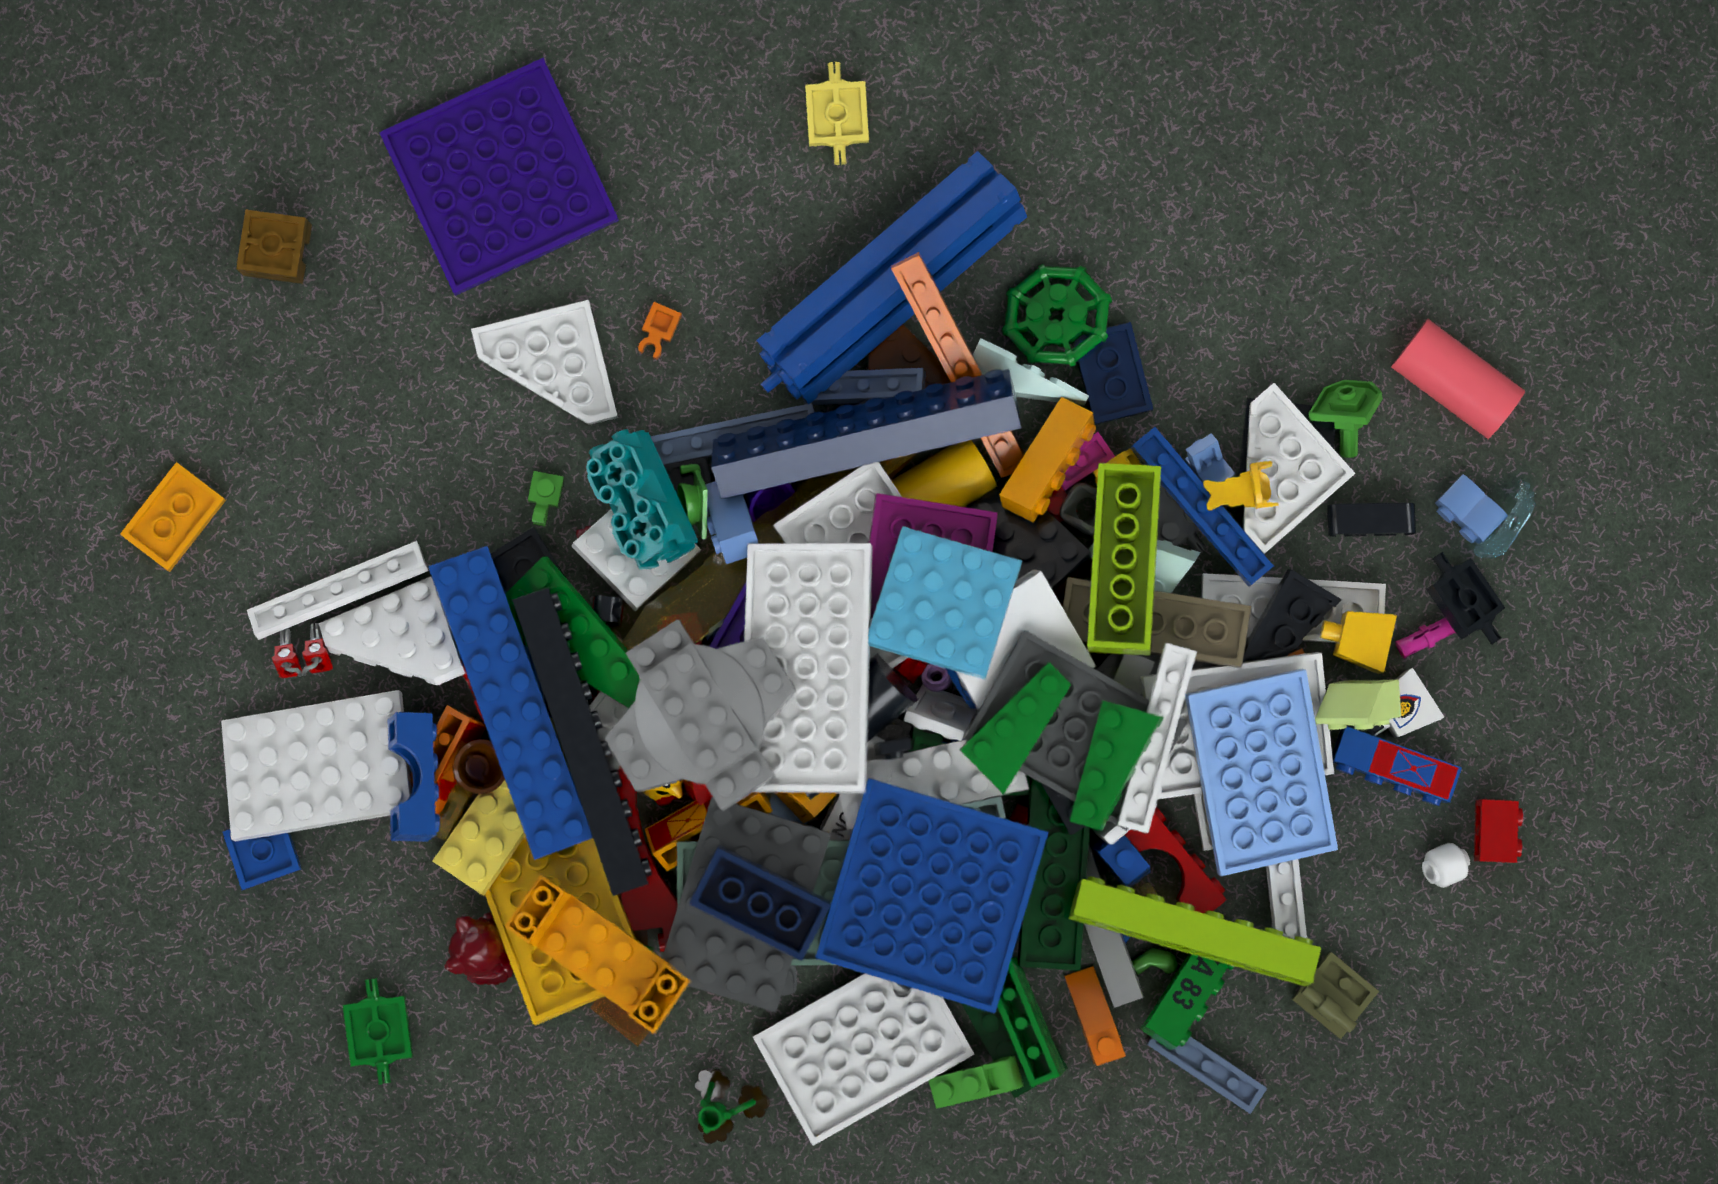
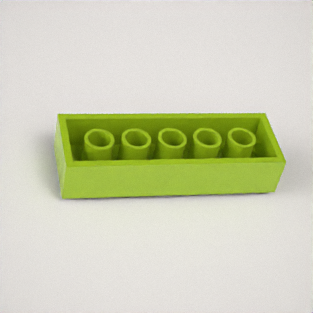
[1087,463,1161,656]

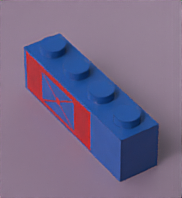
[1332,726,1462,806]

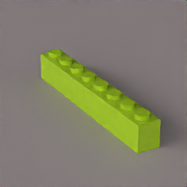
[1068,876,1321,987]

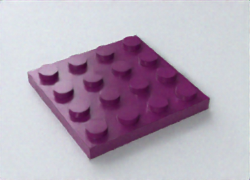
[868,493,998,618]

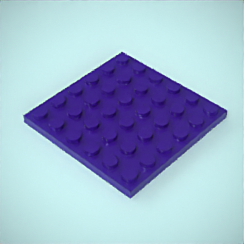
[379,58,619,296]

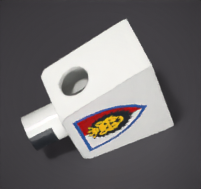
[1368,668,1444,738]

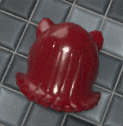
[445,912,514,985]

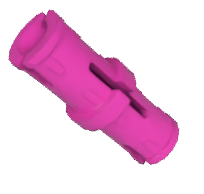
[1395,618,1456,659]

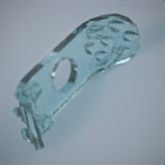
[1474,478,1536,559]

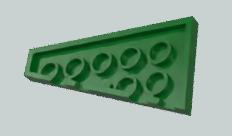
[505,556,640,708]

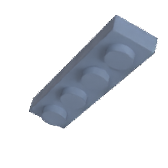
[804,368,926,405]
[1146,1037,1267,1114]

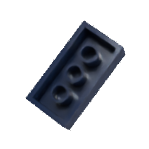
[689,844,831,961]

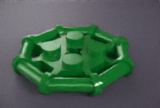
[1002,263,1112,367]

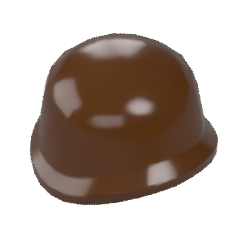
[453,739,505,794]

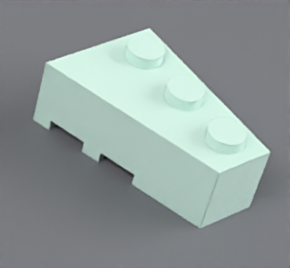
[1088,540,1200,593]

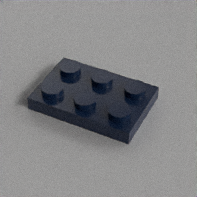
[1073,322,1153,425]

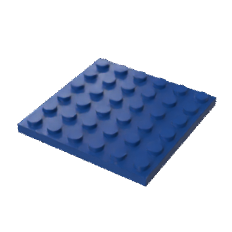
[815,778,1049,1013]

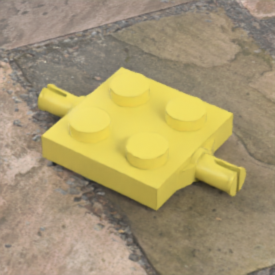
[805,62,869,165]

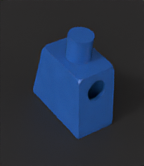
[1091,835,1151,888]

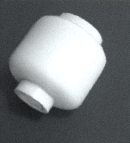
[1422,843,1470,888]

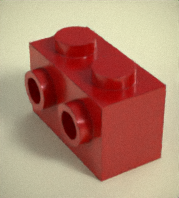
[1474,799,1523,863]

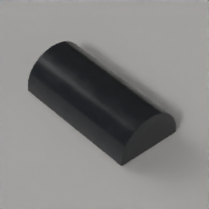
[867,653,918,743]

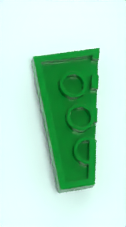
[959,662,1071,795]

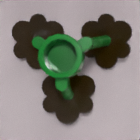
[695,1069,770,1144]

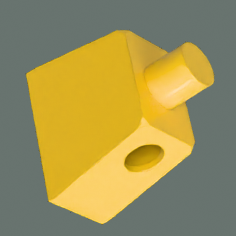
[1320,612,1397,674]

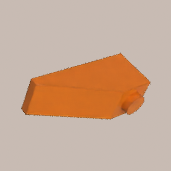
[1064,966,1126,1066]

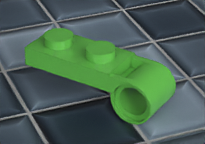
[928,1055,1024,1109]

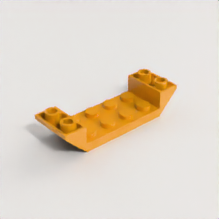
[505,875,690,1034]

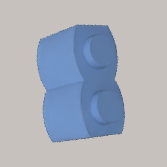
[1435,474,1508,544]

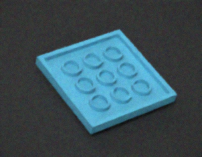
[868,526,1022,680]

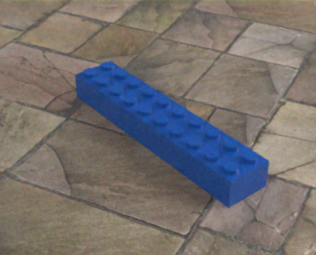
[428,546,593,860]

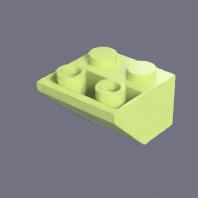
[1315,680,1401,730]

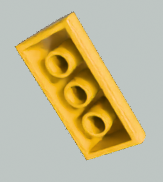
[891,440,997,507]

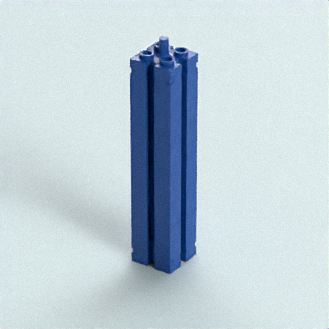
[756,151,1027,405]

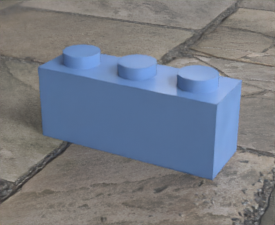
[705,481,759,564]

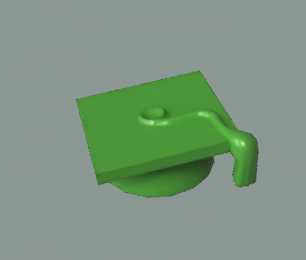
[677,464,708,539]

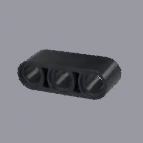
[1327,503,1416,537]

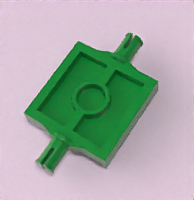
[343,978,414,1085]

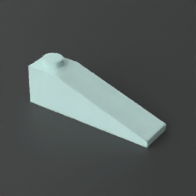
[973,338,1089,405]

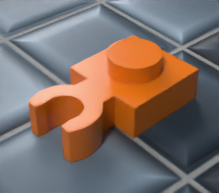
[638,302,682,360]

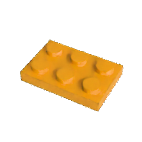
[120,462,226,572]

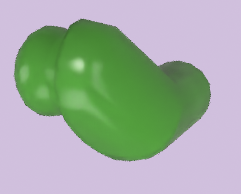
[1132,948,1178,975]

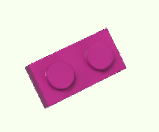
[1062,432,1115,491]

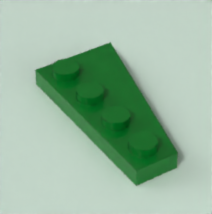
[1070,701,1164,830]

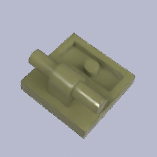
[1291,952,1379,1039]

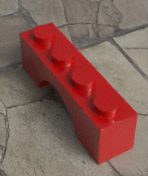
[1124,807,1227,914]

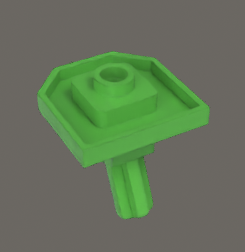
[1309,380,1383,458]

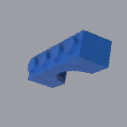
[387,712,440,841]

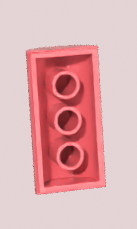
[1391,319,1525,439]

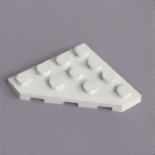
[471,300,618,425]
[1243,383,1355,554]
[318,576,466,685]

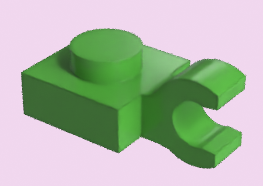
[528,471,564,527]

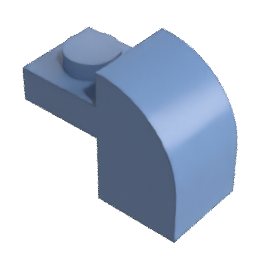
[1185,433,1237,482]

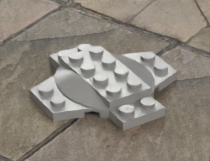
[605,620,797,811]

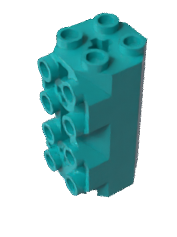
[586,429,698,570]

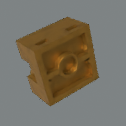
[236,209,312,284]

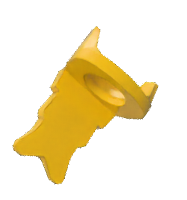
[1203,461,1279,511]

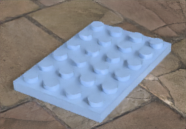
[1185,669,1338,876]

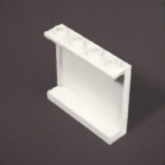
[955,569,1096,711]

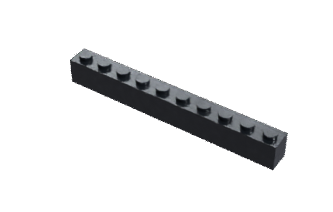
[513,588,653,896]

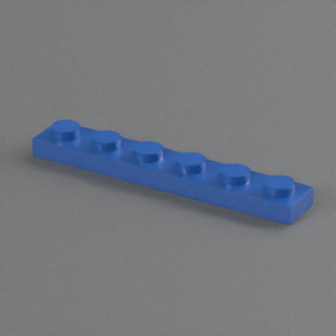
[1130,427,1274,587]

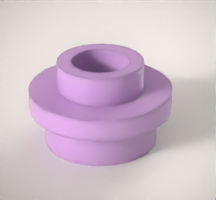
[922,664,952,692]

